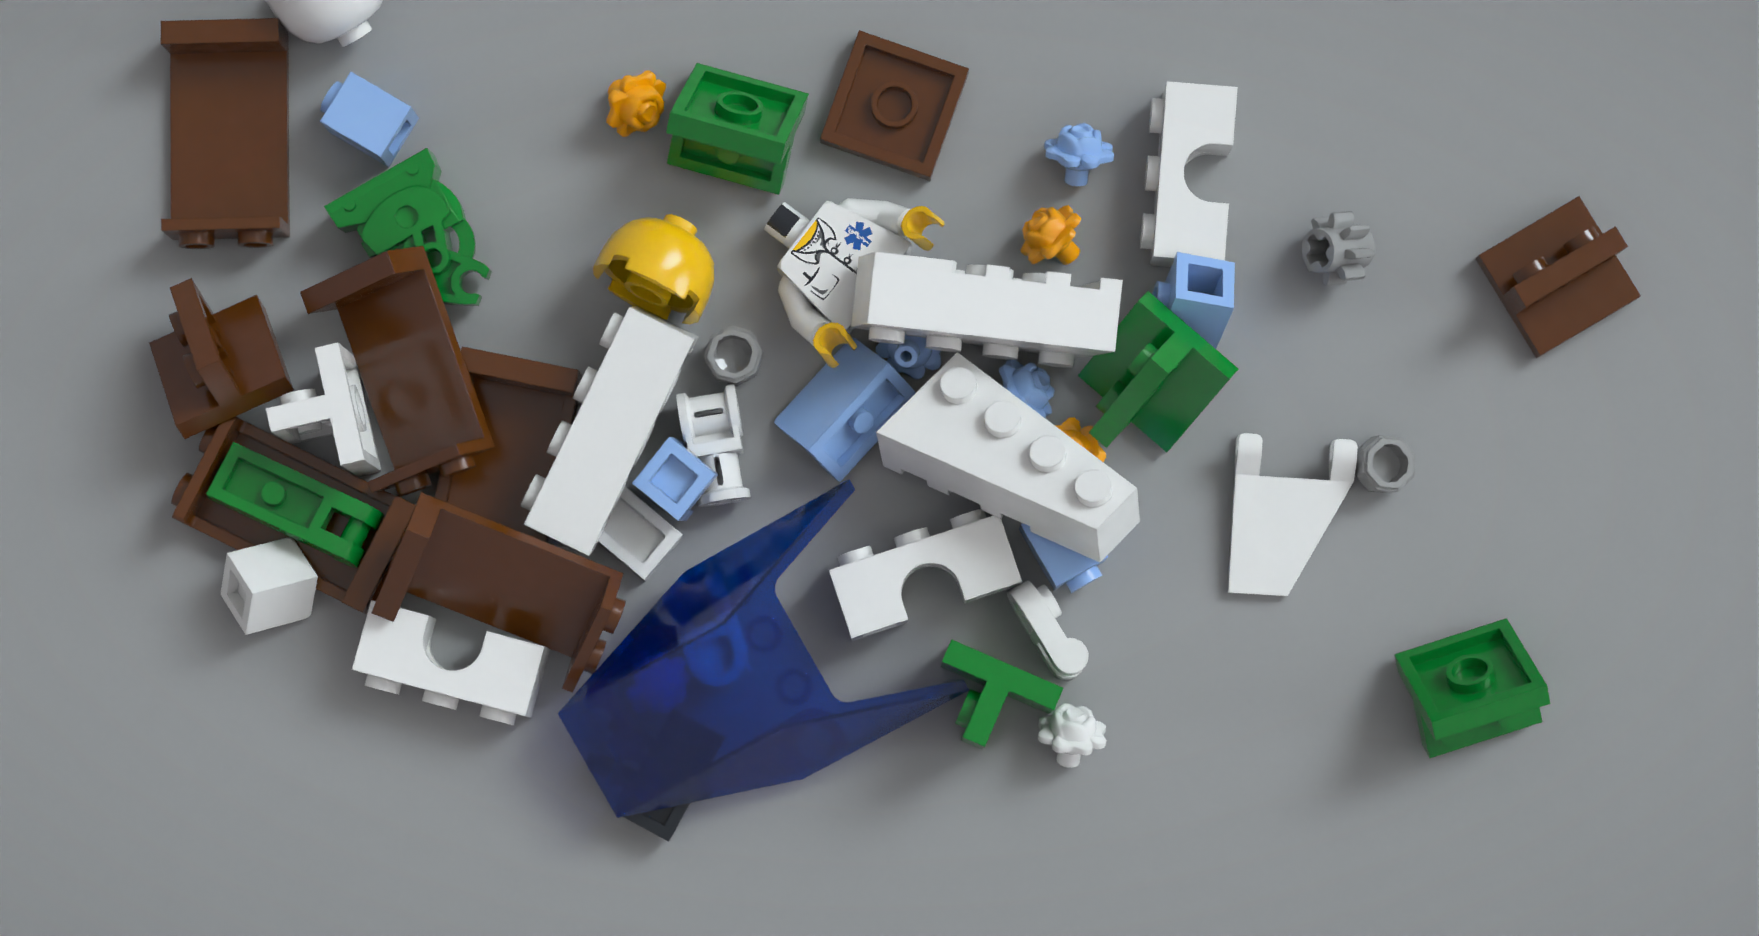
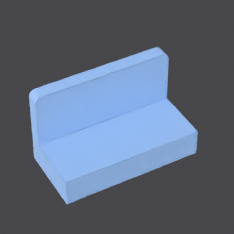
[774,337,916,482]

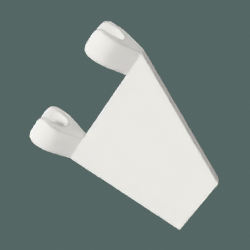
[1227,433,1358,596]

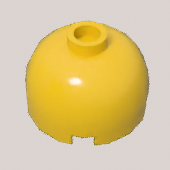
[593,214,714,324]

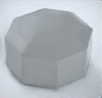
[704,325,763,386]
[1355,435,1415,493]

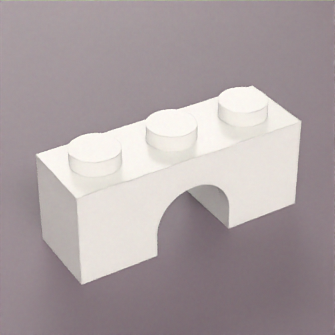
[1140,81,1238,267]
[829,509,1022,641]
[352,600,550,725]

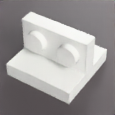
[266,342,381,477]

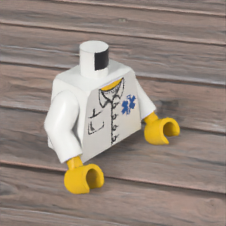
[764,198,945,368]

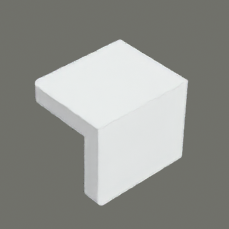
[220,538,318,635]

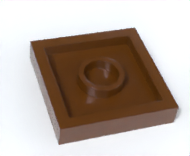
[820,30,969,181]

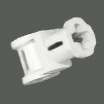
[676,384,751,507]

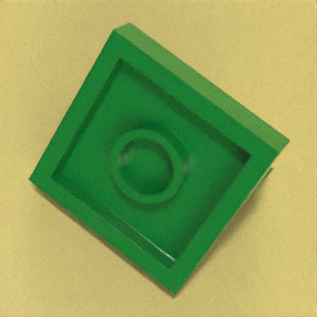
[666,63,809,195]
[1078,291,1238,453]
[1394,618,1551,758]
[940,639,1064,749]

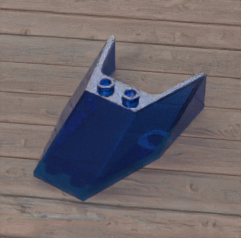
[557,479,969,818]

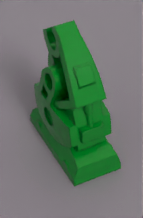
[324,148,492,306]

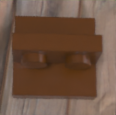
[1475,196,1641,359]
[149,278,294,439]

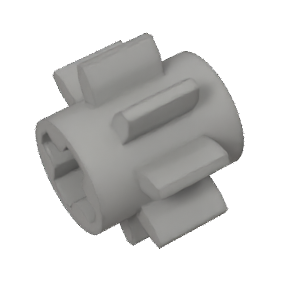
[1302,211,1375,286]

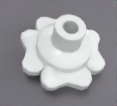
[1038,703,1107,768]

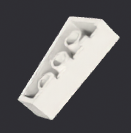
[851,252,1123,368]
[521,306,699,556]
[876,352,1140,562]

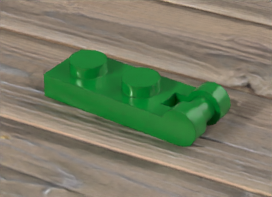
[206,442,384,568]

